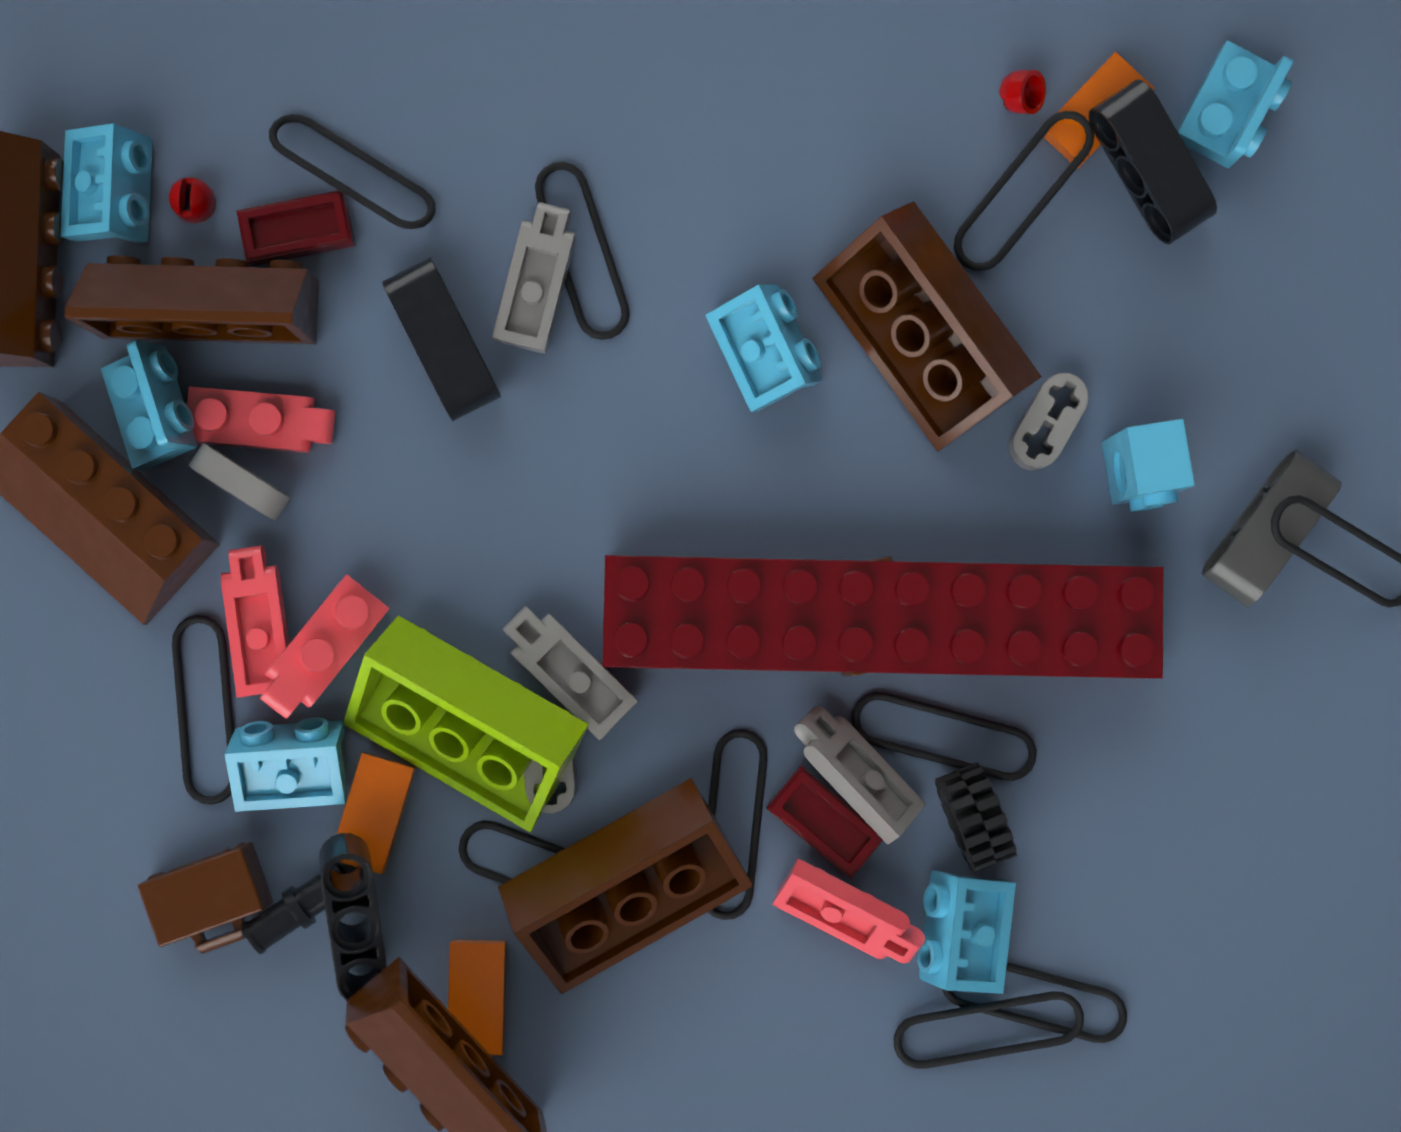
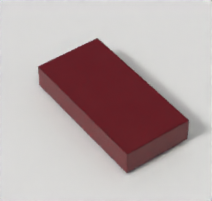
[236,190,356,267]
[766,766,883,879]

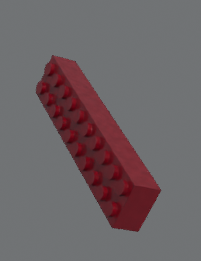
[602,555,1164,679]

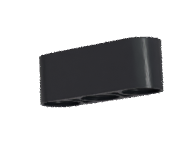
[1088,80,1217,245]
[382,258,501,421]
[319,833,387,1001]

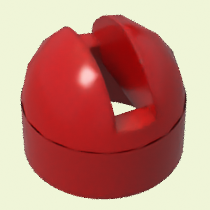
[998,70,1046,114]
[168,177,216,224]

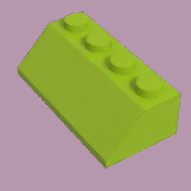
[343,615,589,833]

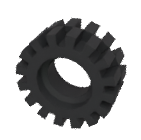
[935,762,1017,873]

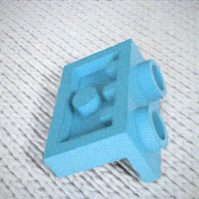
[1177,40,1294,169]
[60,123,153,243]
[705,284,823,412]
[101,339,198,471]
[224,717,348,812]
[917,870,1016,994]

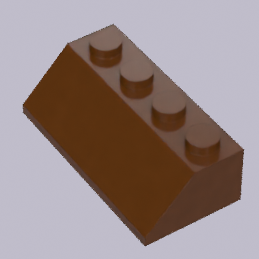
[0,131,64,367]
[812,201,1042,452]
[65,255,319,344]
[0,392,220,625]
[498,778,753,995]
[345,957,547,1132]

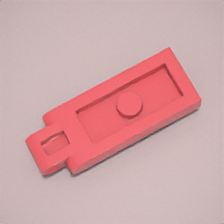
[187,386,336,453]
[221,545,290,698]
[259,574,390,719]
[772,858,925,964]

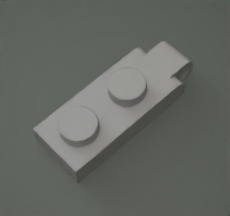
[492,202,576,354]
[503,605,639,741]
[794,706,926,845]

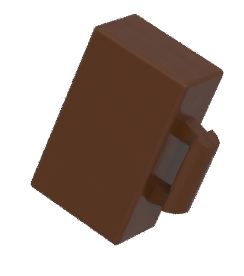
[138,842,273,954]

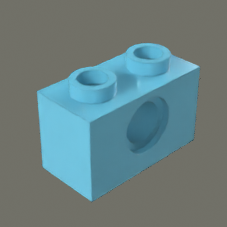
[1101,419,1195,512]

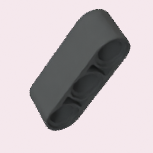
[1201,449,1342,608]

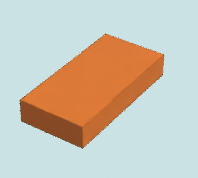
[1043,51,1155,169]
[337,752,417,875]
[448,940,507,1055]

